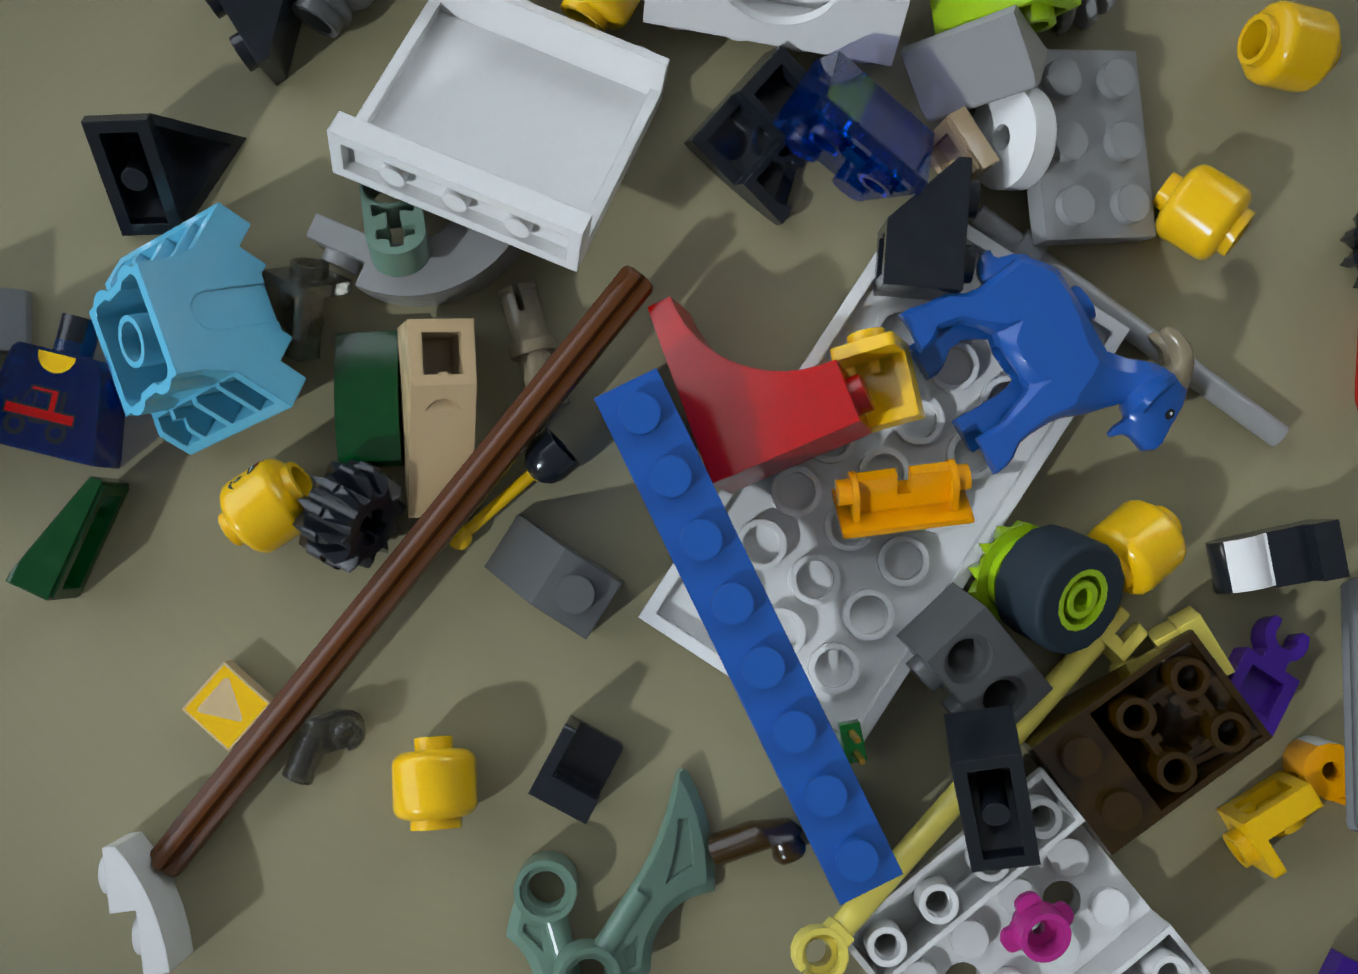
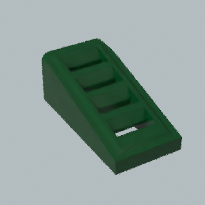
[6,476,130,601]

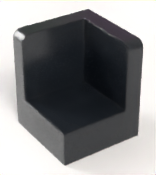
[528,715,623,824]

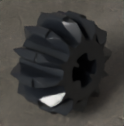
[292,458,406,573]

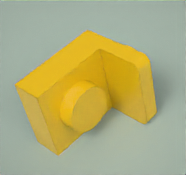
[1216,770,1324,879]

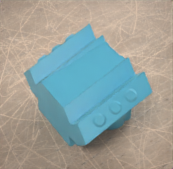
[89,202,307,455]

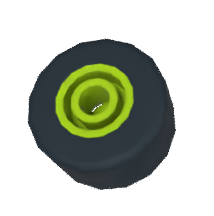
[995,524,1124,654]

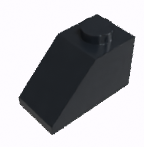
[944,705,1041,873]

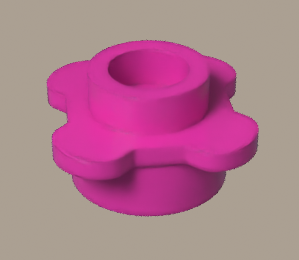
[1000,891,1074,963]

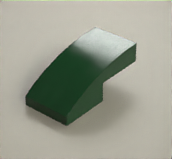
[334,330,404,467]

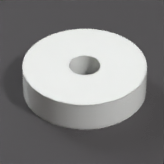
[973,87,1057,191]

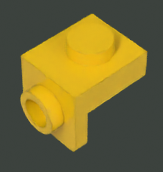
[830,327,925,432]

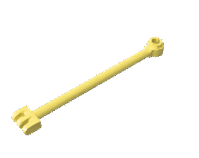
[790,604,1148,974]

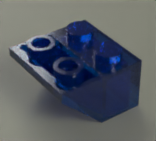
[772,51,935,202]

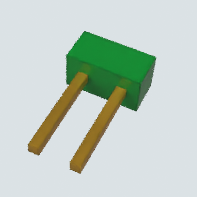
[837,719,868,765]

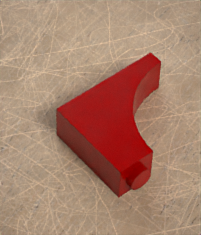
[647,297,875,493]

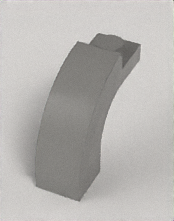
[306,213,523,307]

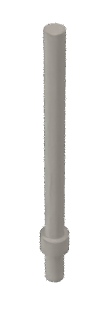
[969,205,1289,447]

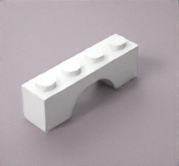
[643,0,910,66]

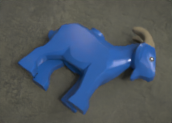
[898,250,1195,475]

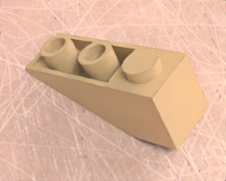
[397,318,477,518]

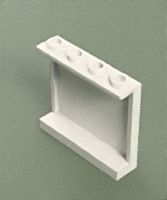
[327,0,670,272]

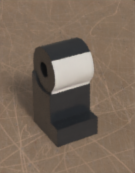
[1205,519,1350,594]

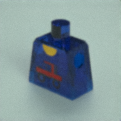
[0,313,125,469]

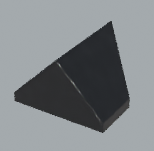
[81,113,246,236]

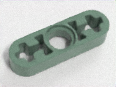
[359,183,431,277]

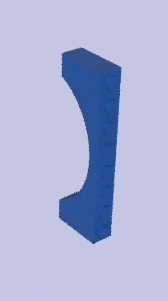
[594,368,903,905]

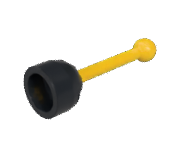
[449,428,580,550]

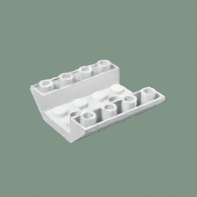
[848,767,1211,974]

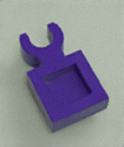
[1227,615,1310,736]

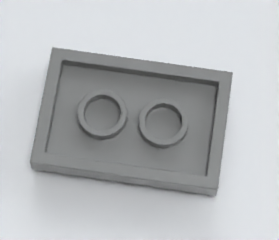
[1027,49,1156,246]

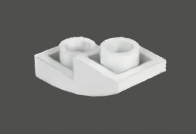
[98,832,194,974]

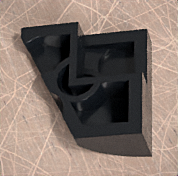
[684,44,824,225]

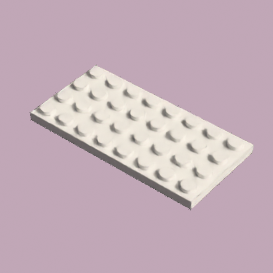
[638,191,1130,747]

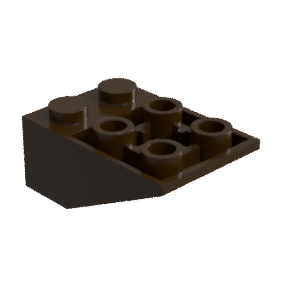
[1022,629,1273,855]

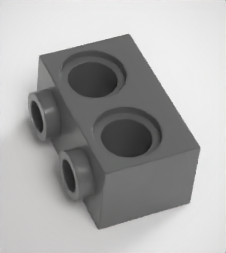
[896,582,1053,724]

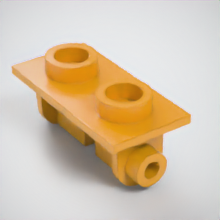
[831,458,975,539]

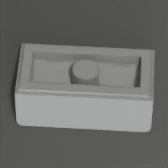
[901,5,1048,122]

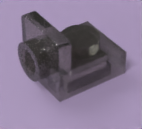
[262,257,352,363]

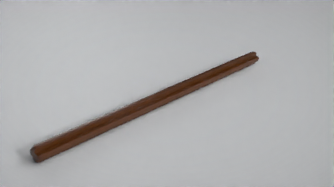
[150,265,654,877]

